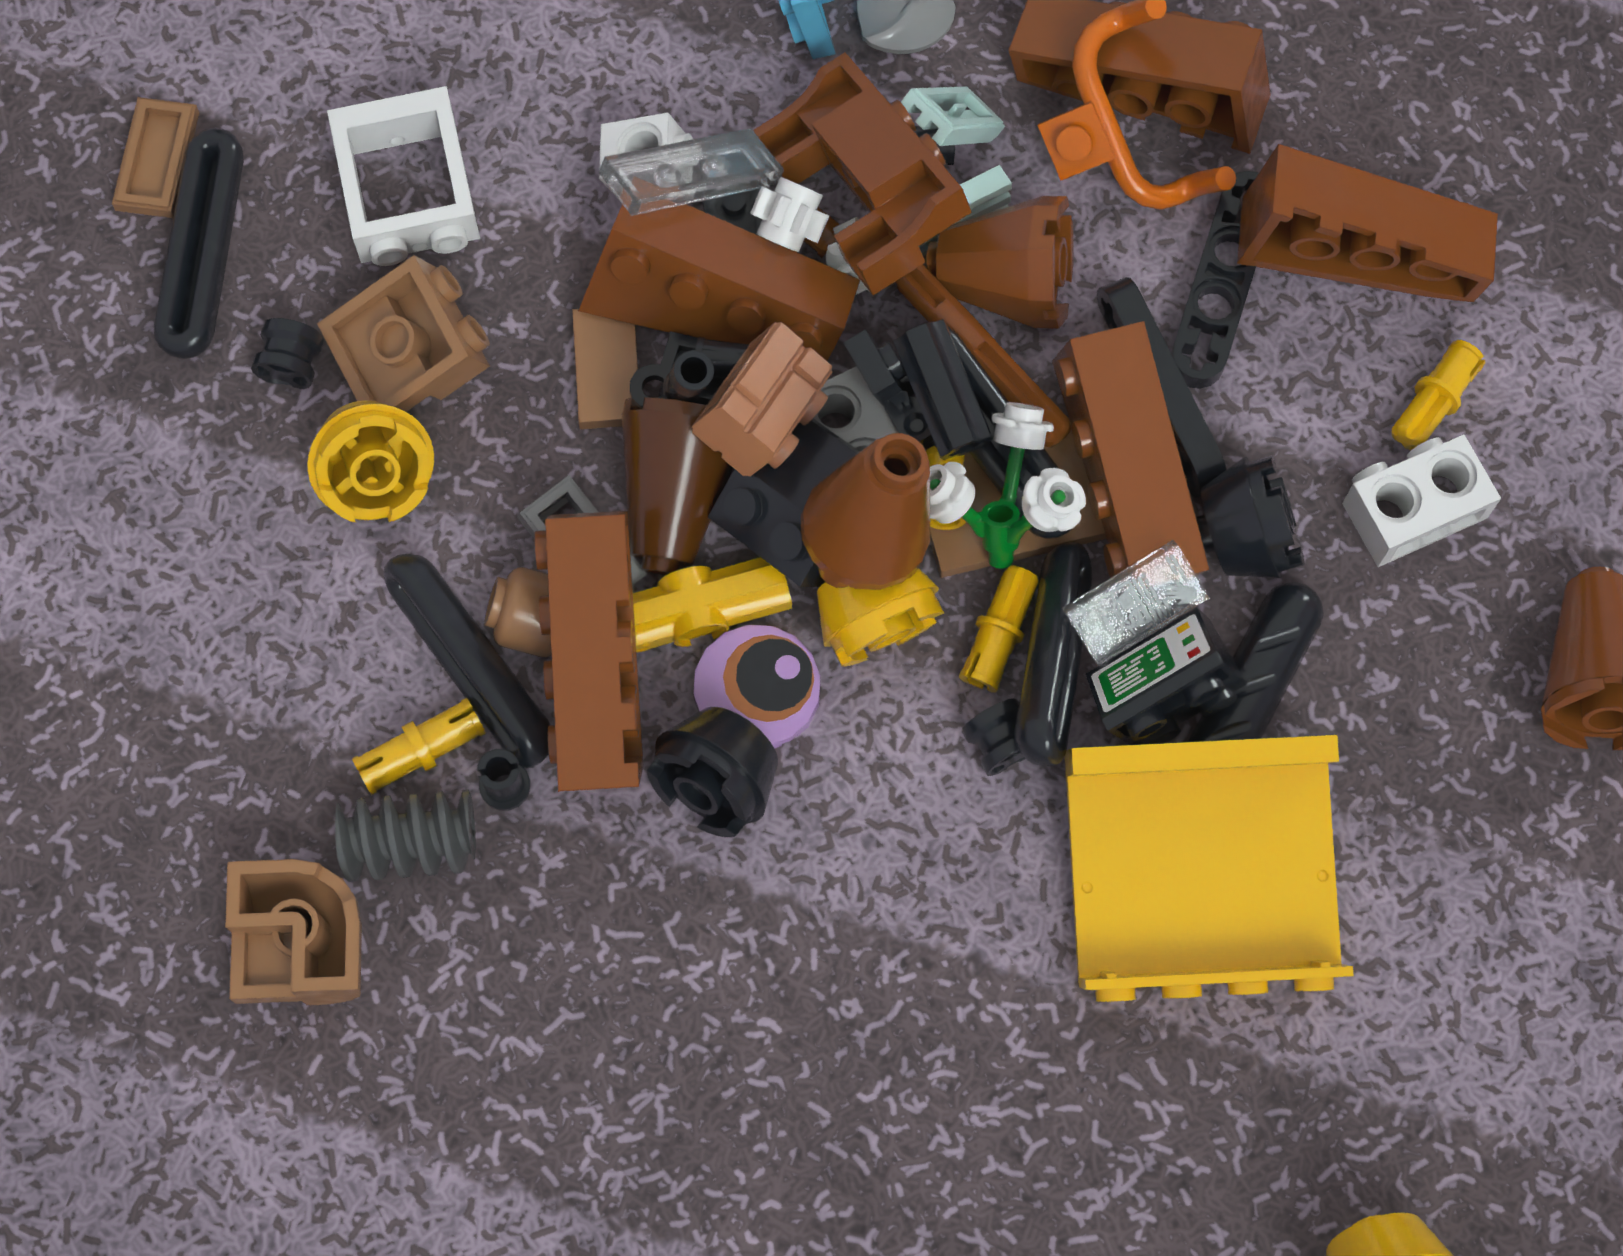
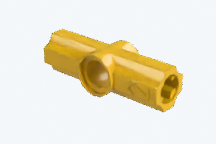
[633,557,792,653]

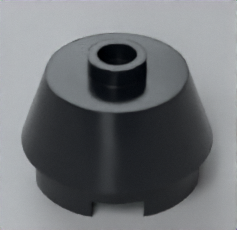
[1196,455,1305,578]
[647,707,778,837]

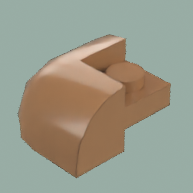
[225,859,362,1005]

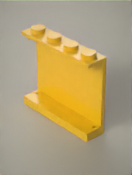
[1065,735,1354,1002]

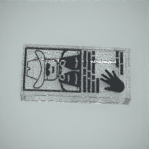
[1062,540,1209,666]

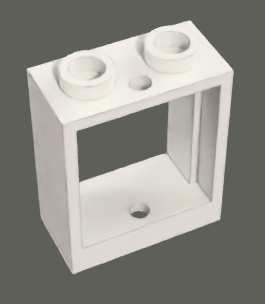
[327,86,480,266]

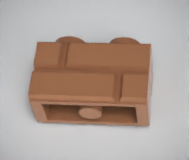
[692,322,833,477]

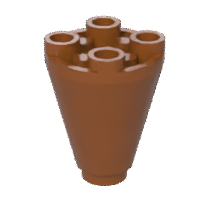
[801,433,930,590]

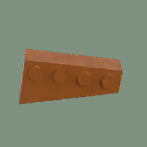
[1009,0,1270,154]
[1237,144,1498,302]
[578,181,860,361]
[1052,321,1209,592]
[535,511,644,792]

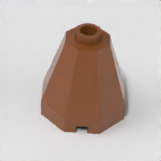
[926,196,1074,329]

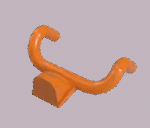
[1037,0,1236,210]

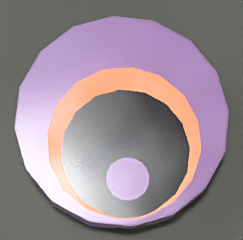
[693,625,820,749]

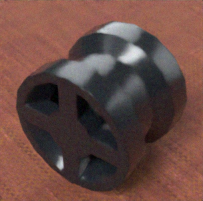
[251,318,324,389]
[962,698,1026,776]

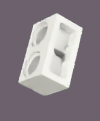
[1342,435,1501,567]

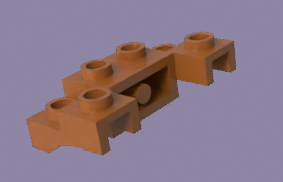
[751,52,972,296]

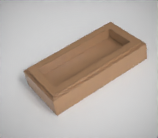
[112,97,199,218]
[572,309,638,429]

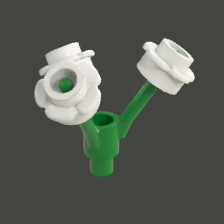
[930,402,1086,569]

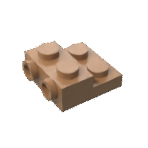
[317,255,490,412]

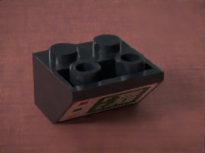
[1085,608,1247,745]

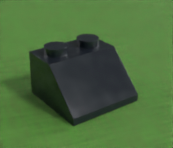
[708,418,860,587]

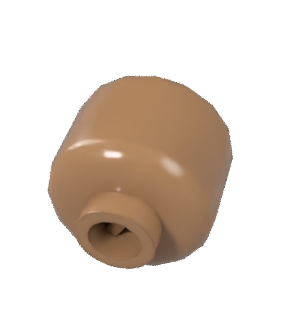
[484,567,552,658]

